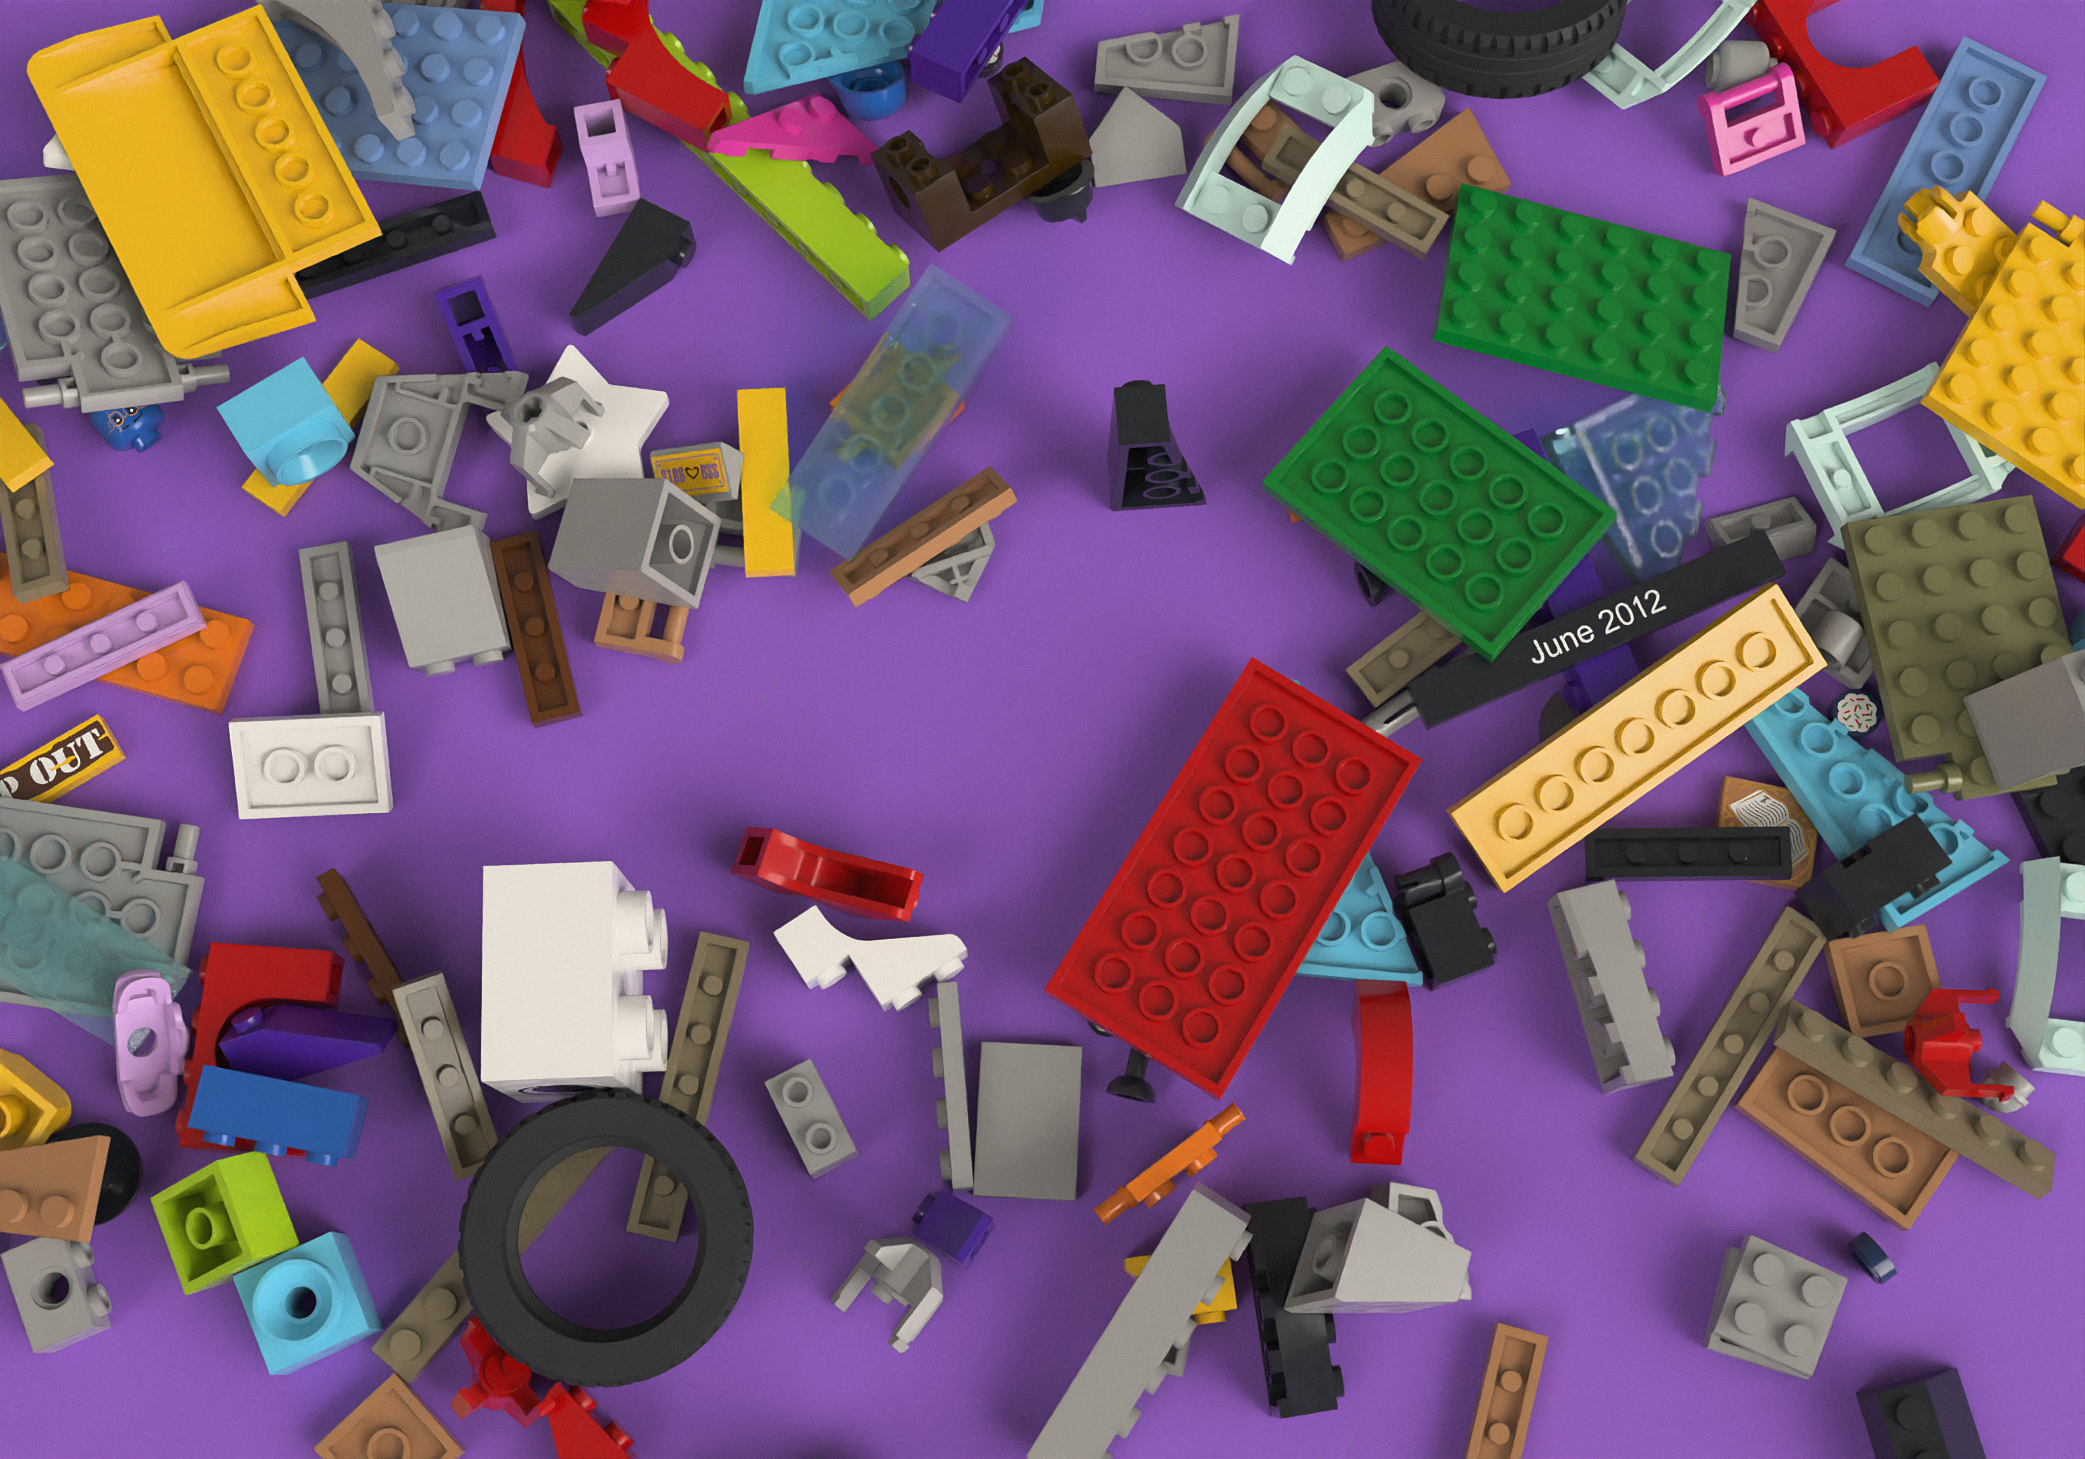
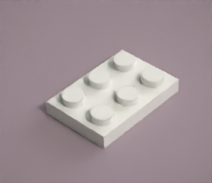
[228,711,393,819]

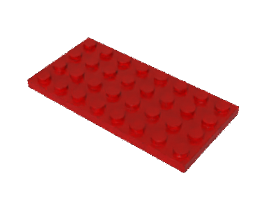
[1044,657,1423,1101]

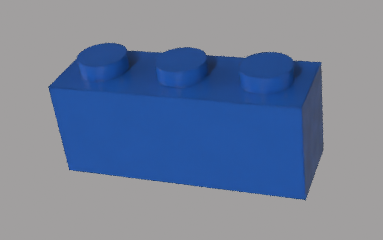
[188,1065,370,1167]

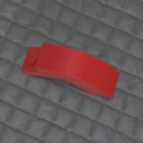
[1349,979,1413,1166]

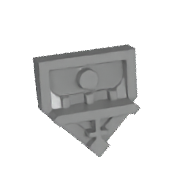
[1088,86,1187,188]
[889,521,996,604]

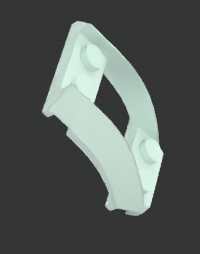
[1582,0,1757,110]
[1174,55,1375,265]
[1785,362,2015,550]
[2005,856,2085,1077]

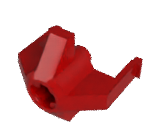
[1903,987,2015,1103]
[450,1313,555,1428]

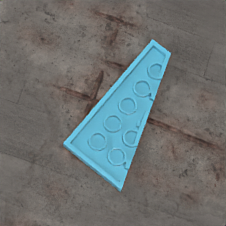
[1743,687,2011,934]

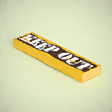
[0,714,126,804]

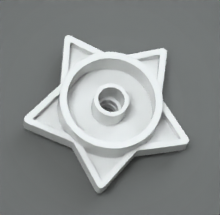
[486,345,670,520]

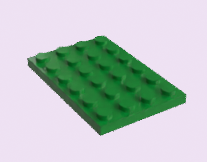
[1432,183,1731,413]
[1262,345,1618,663]

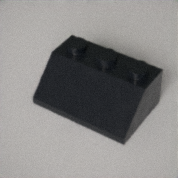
[1856,1368,1986,1459]

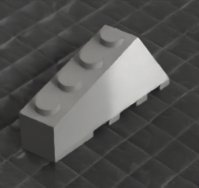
[1547,879,1675,1095]

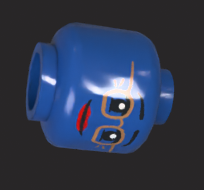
[89,404,164,453]

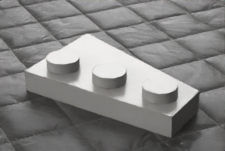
[1094,14,1240,105]
[1732,197,1837,354]

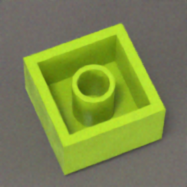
[150,1151,300,1296]

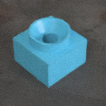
[216,357,357,488]
[232,1231,385,1375]

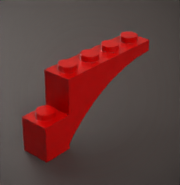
[478,0,564,188]

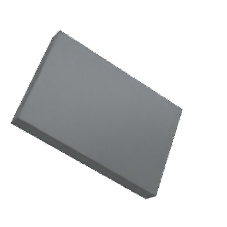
[973,1042,1082,1202]

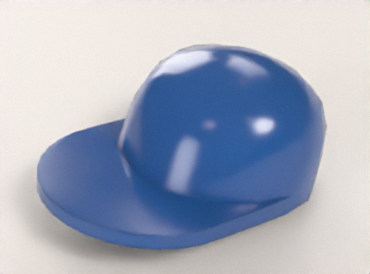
[825,60,908,121]

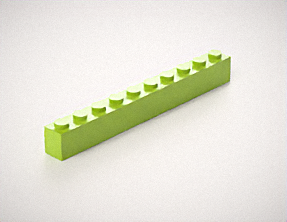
[547,0,910,322]

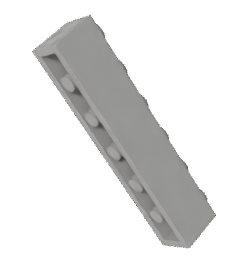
[1026,1181,1253,1459]

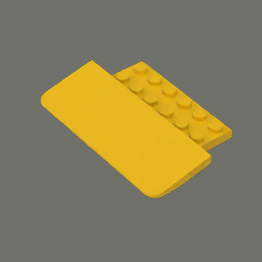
[27,4,382,359]

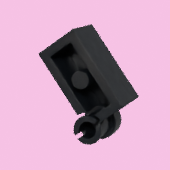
[1394,852,1497,992]

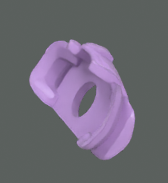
[112,969,191,1117]

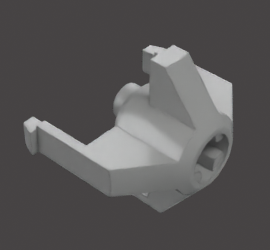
[500,376,605,498]
[831,1236,943,1354]

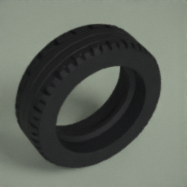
[1371,0,1628,99]
[458,1092,754,1388]

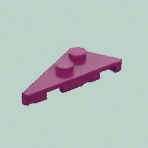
[706,93,879,166]

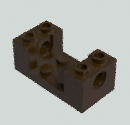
[870,56,1093,253]

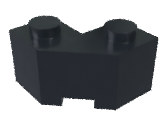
[1794,813,1953,942]

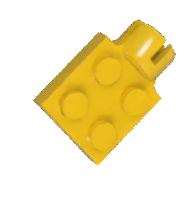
[1897,185,2017,317]

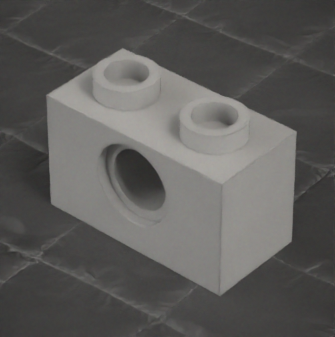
[1345,60,1446,147]
[764,1059,860,1179]
[0,1237,112,1353]

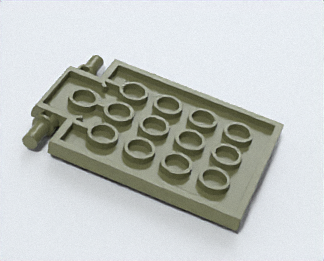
[1840,495,2085,801]

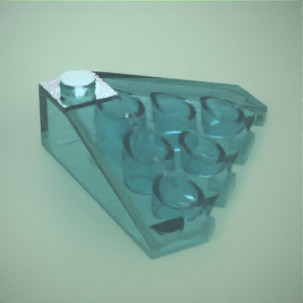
[1539,380,1727,585]

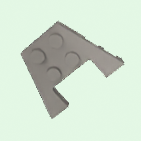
[349,371,529,532]

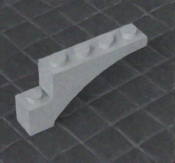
[255,0,416,141]

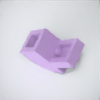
[573,99,641,218]

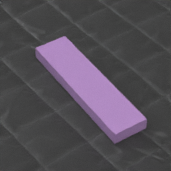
[0,580,207,712]

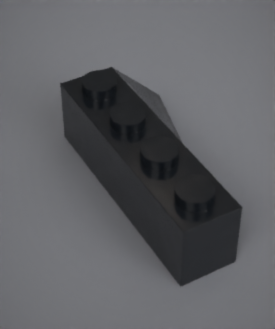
[1107,380,1207,512]
[1240,1196,1344,1419]

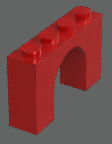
[1742,0,1940,150]
[176,942,345,1159]

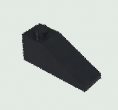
[569,197,697,337]

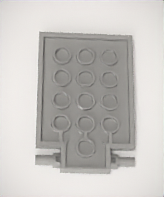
[0,173,230,413]
[0,796,205,1018]

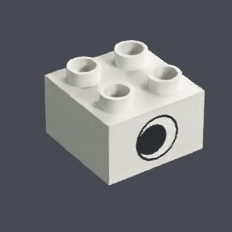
[481,861,668,1103]

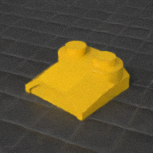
[0,1048,72,1151]

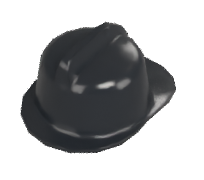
[1023,159,1095,224]

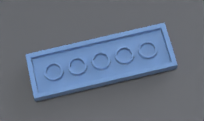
[1844,36,2048,307]

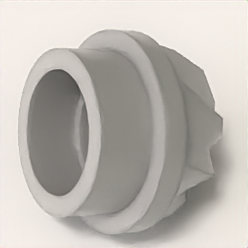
[1980,1060,2035,1113]

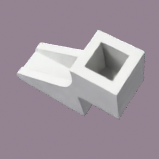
[773,905,968,1012]

